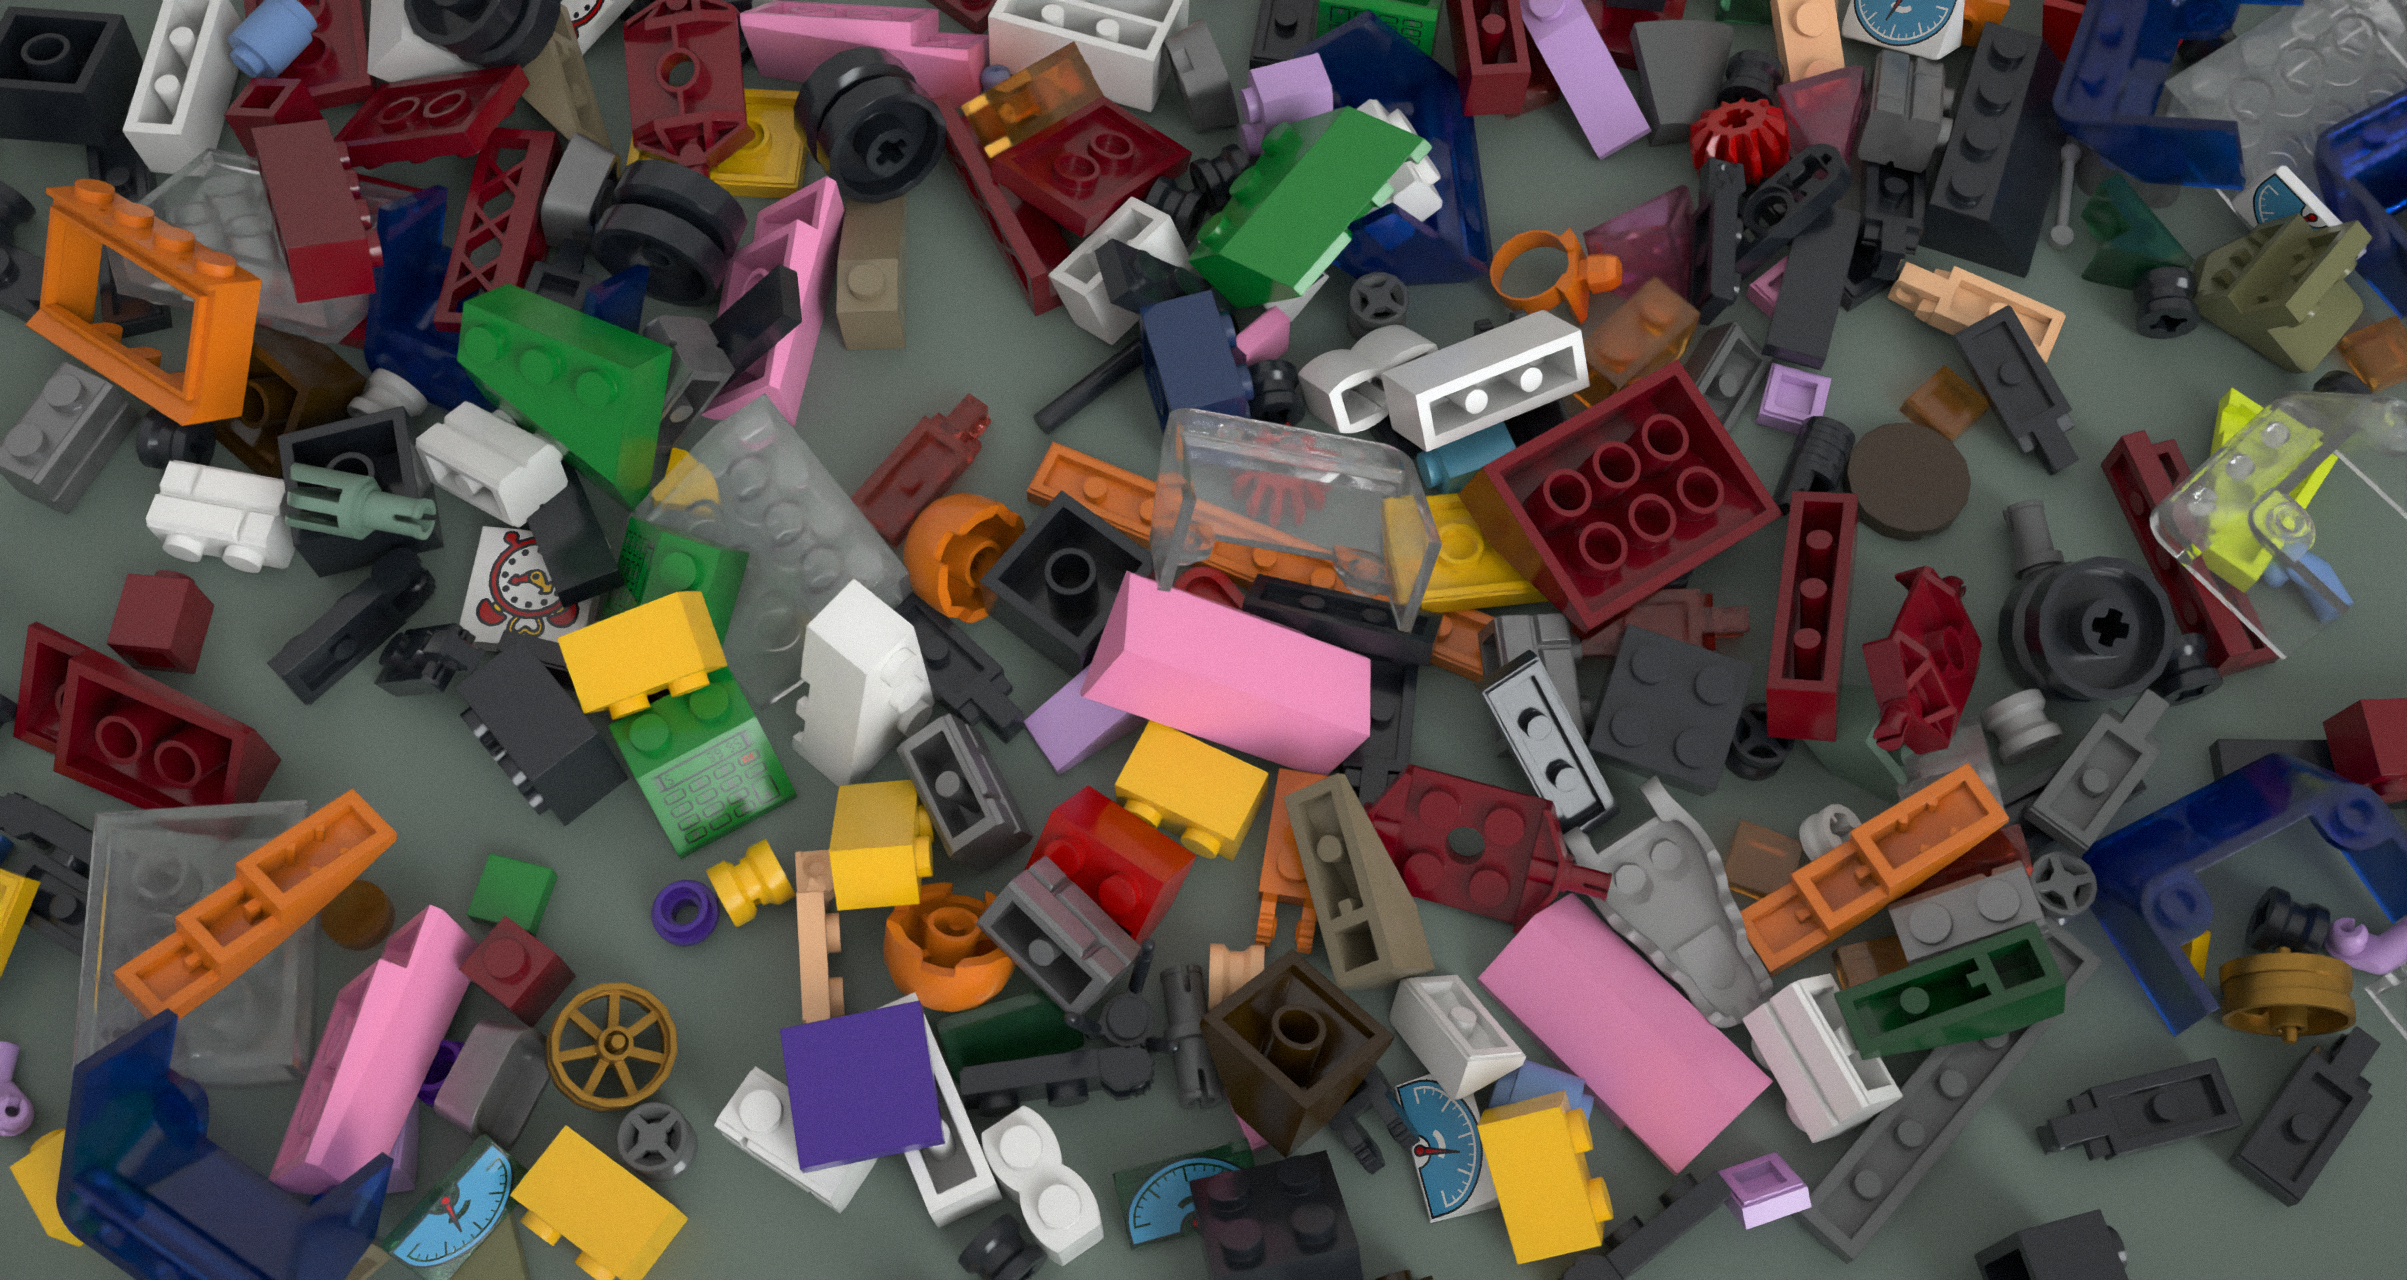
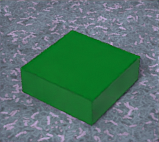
[466,853,558,937]

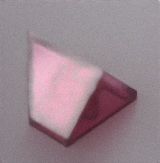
[1777,65,1866,199]
[1583,184,1697,331]

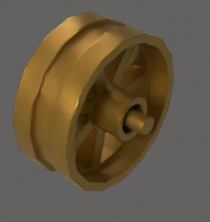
[2219,947,2356,1044]
[545,982,678,1112]

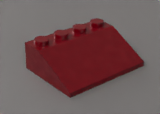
[1458,359,1783,634]

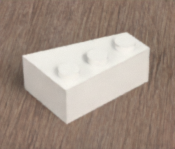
[988,0,1189,112]
[792,578,935,787]

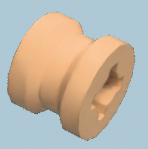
[1208,943,1265,1011]

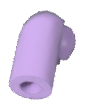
[2324,917,2407,975]

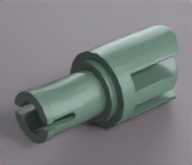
[285,463,436,540]

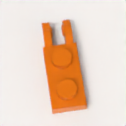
[1255,768,1330,954]

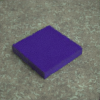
[780,1000,946,1174]

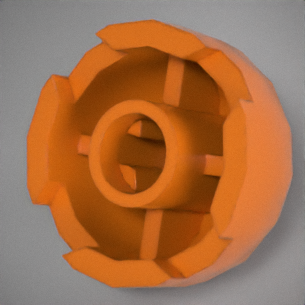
[903,492,1026,623]
[883,882,1016,1012]

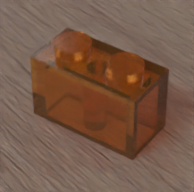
[961,41,1103,158]
[1572,276,1701,408]

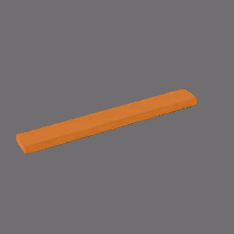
[1026,441,1495,682]

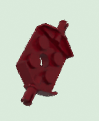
[623,0,756,178]
[1862,565,1982,755]
[1363,764,1612,934]

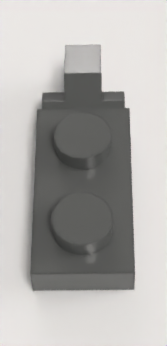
[2023,689,2170,857]

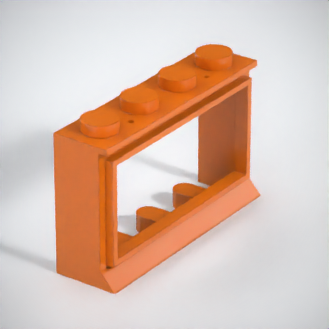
[25,179,262,426]

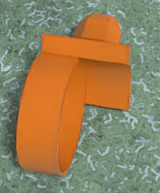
[1489,227,1623,325]

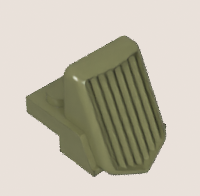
[2191,213,2372,374]

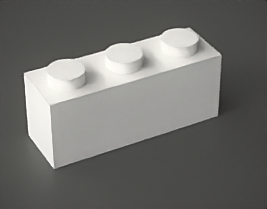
[123,0,242,176]
[1381,310,1590,452]
[877,992,1003,1229]

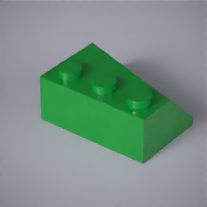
[1187,106,1433,309]
[457,283,673,518]

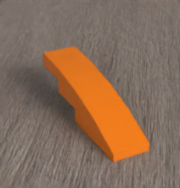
[1740,763,2009,978]
[113,788,397,1033]

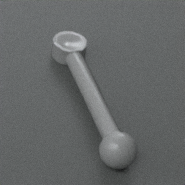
[2047,144,2082,251]

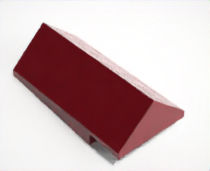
[13,621,282,845]

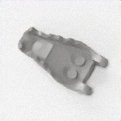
[1563,775,1774,1028]

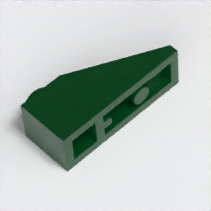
[1834,921,2066,1060]

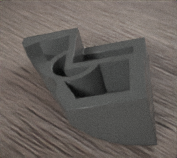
[1629,20,1734,147]

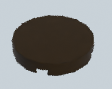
[1842,422,1971,541]

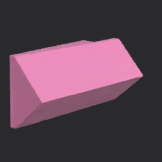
[740,0,990,111]
[701,176,845,426]
[1080,571,1371,775]
[1477,892,1773,1177]
[266,905,479,1201]

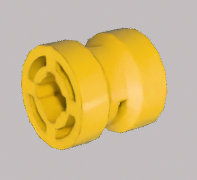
[705,838,796,928]

